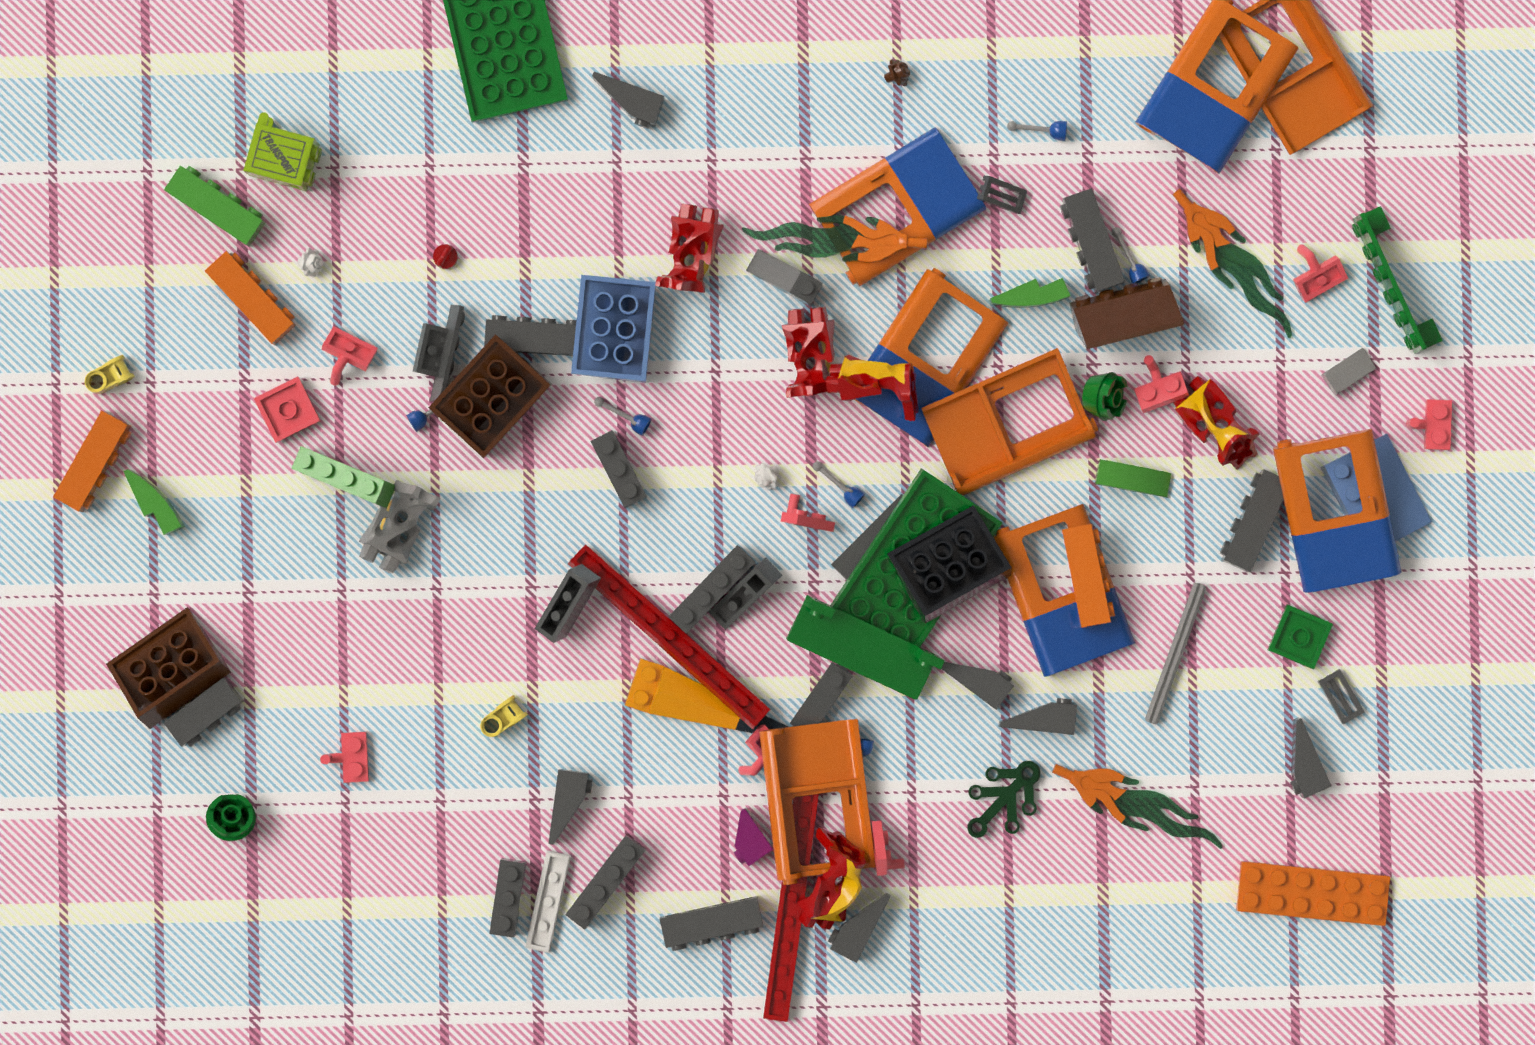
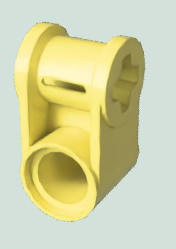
[84,355,135,394]
[480,695,528,737]

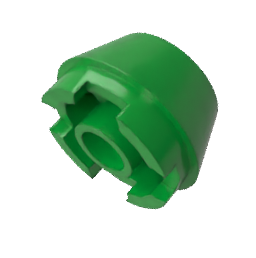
[1082,372,1128,421]
[206,794,256,842]

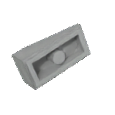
[1321,348,1376,395]

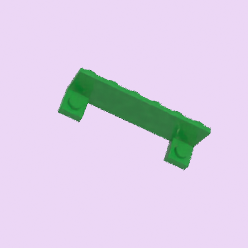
[1352,206,1443,354]
[786,595,945,700]

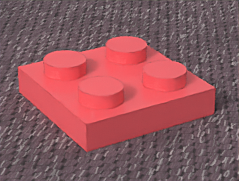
[254,377,321,443]

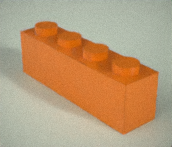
[204,251,296,345]
[53,410,132,512]
[1062,524,1115,628]

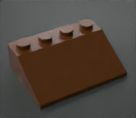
[1069,277,1184,349]
[428,334,552,458]
[106,607,231,729]

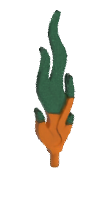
[1172,188,1292,338]
[742,215,928,263]
[1052,764,1223,849]

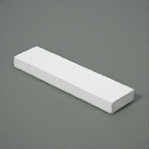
[525,850,571,953]

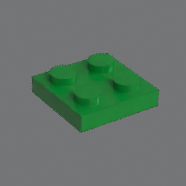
[1267,604,1333,670]

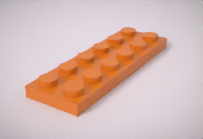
[1236,861,1390,926]

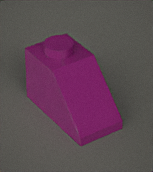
[733,808,773,866]

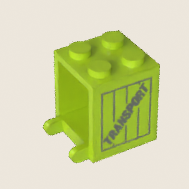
[243,112,322,192]

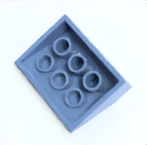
[571,275,656,383]
[1320,434,1432,542]

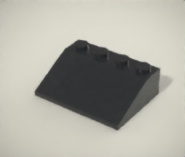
[887,505,1012,624]

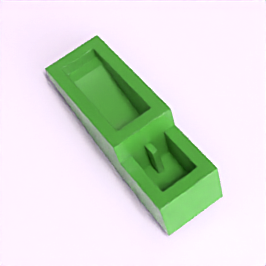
[989,278,1071,308]
[1095,459,1171,498]
[123,469,185,535]

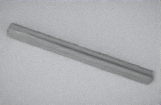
[1145,583,1206,724]

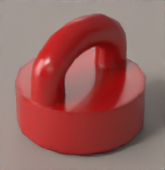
[433,244,458,269]

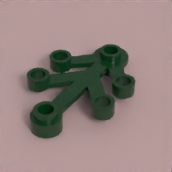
[967,761,1040,838]

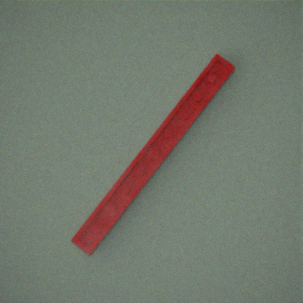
[568,544,771,729]
[763,794,819,1022]

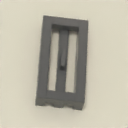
[977,175,1027,214]
[1317,669,1364,724]

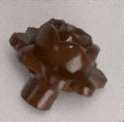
[884,59,910,87]

